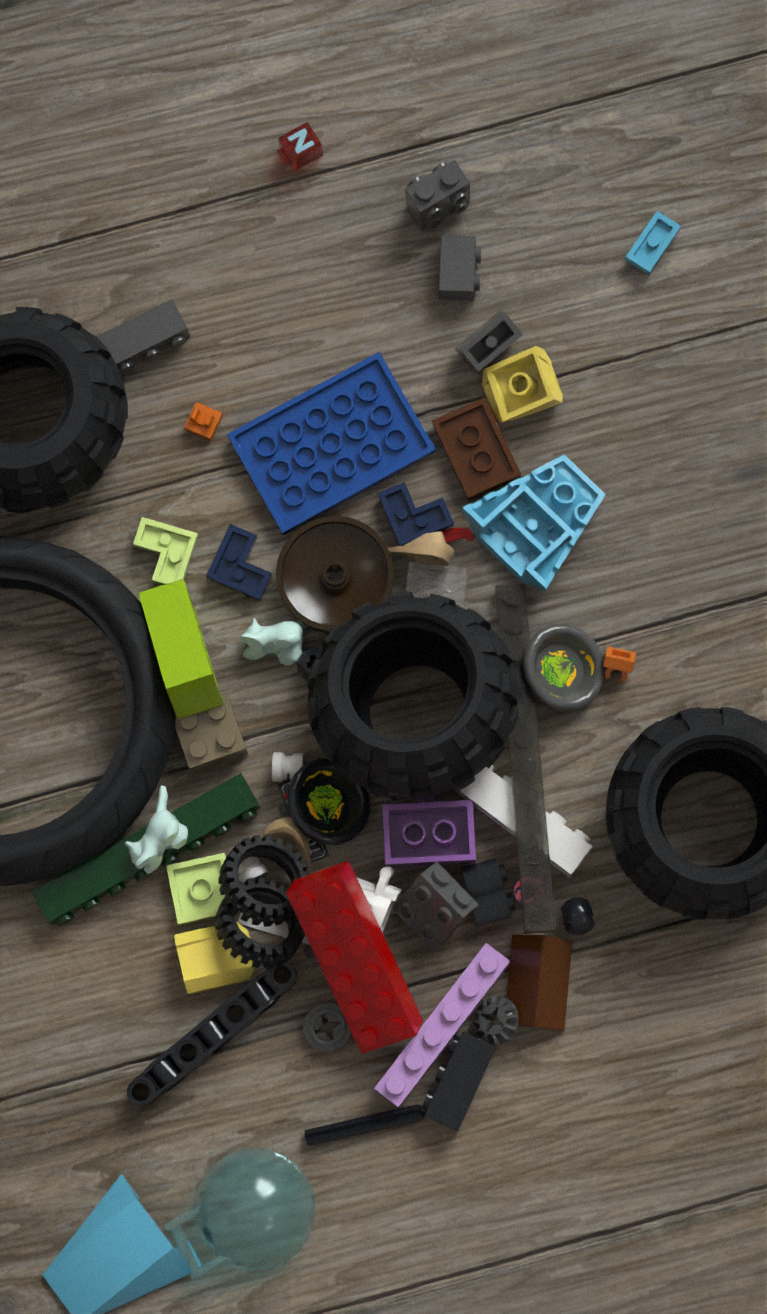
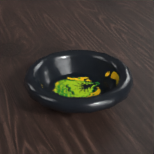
[287,758,370,845]

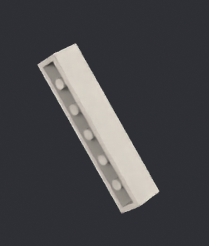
[452,765,593,878]

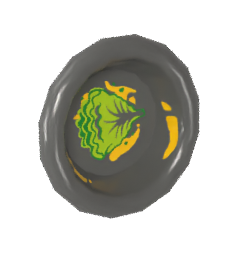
[522,624,605,711]

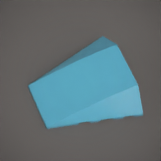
[462,455,606,591]
[42,1174,195,1314]

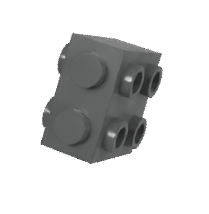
[405,160,470,231]
[392,861,479,951]

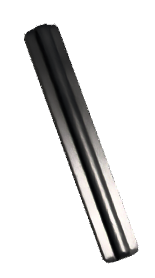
[304,1104,424,1146]

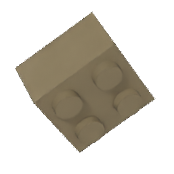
[175,693,248,774]

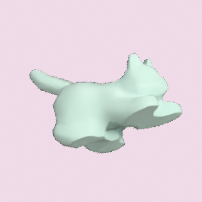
[241,618,308,665]
[125,785,188,874]

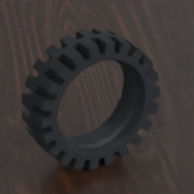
[218,835,311,927]
[215,878,305,968]

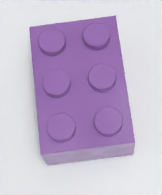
[382,800,476,868]

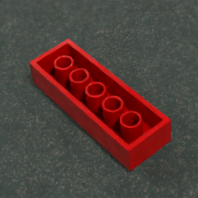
[286,860,423,1054]

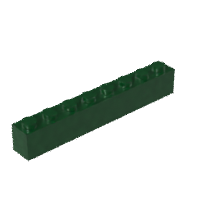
[31,773,261,926]

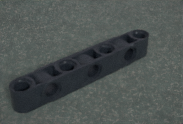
[127,961,297,1107]

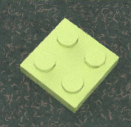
[166,853,226,925]

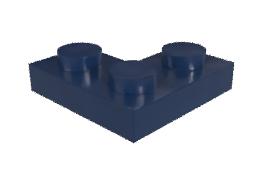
[378,482,454,546]
[206,524,272,601]

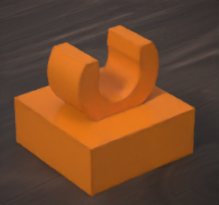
[184,402,223,442]
[603,646,636,682]

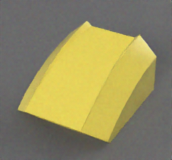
[482,346,563,423]
[174,922,256,995]

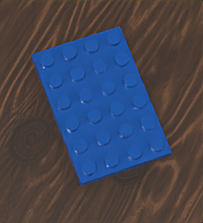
[227,352,436,535]

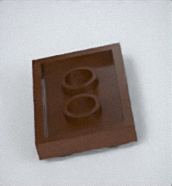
[432,397,521,500]

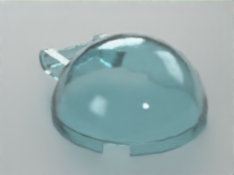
[163,1147,316,1280]

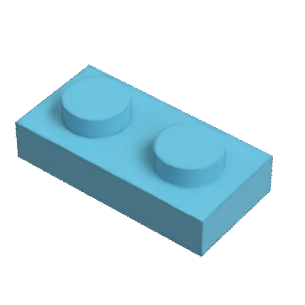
[625,211,681,275]

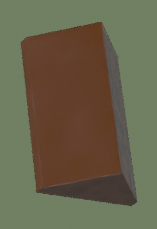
[507,935,572,1031]

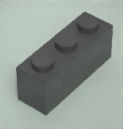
[97,299,190,374]

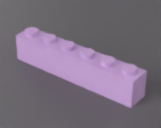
[374,943,510,1108]

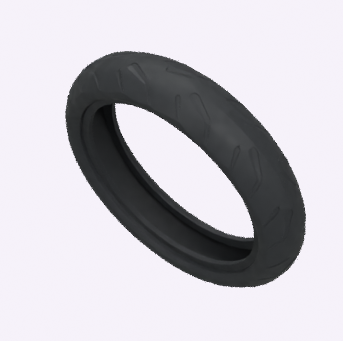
[0,537,176,886]

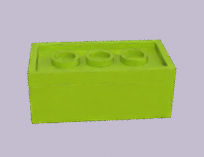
[138,578,224,719]

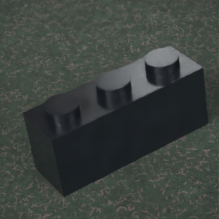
[422,1032,496,1132]

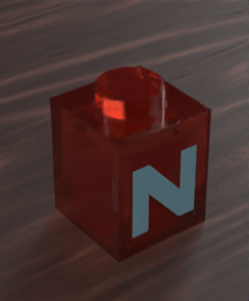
[277,122,323,171]

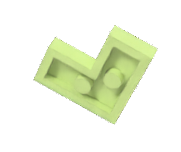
[133,517,198,585]

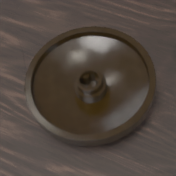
[276,516,394,633]

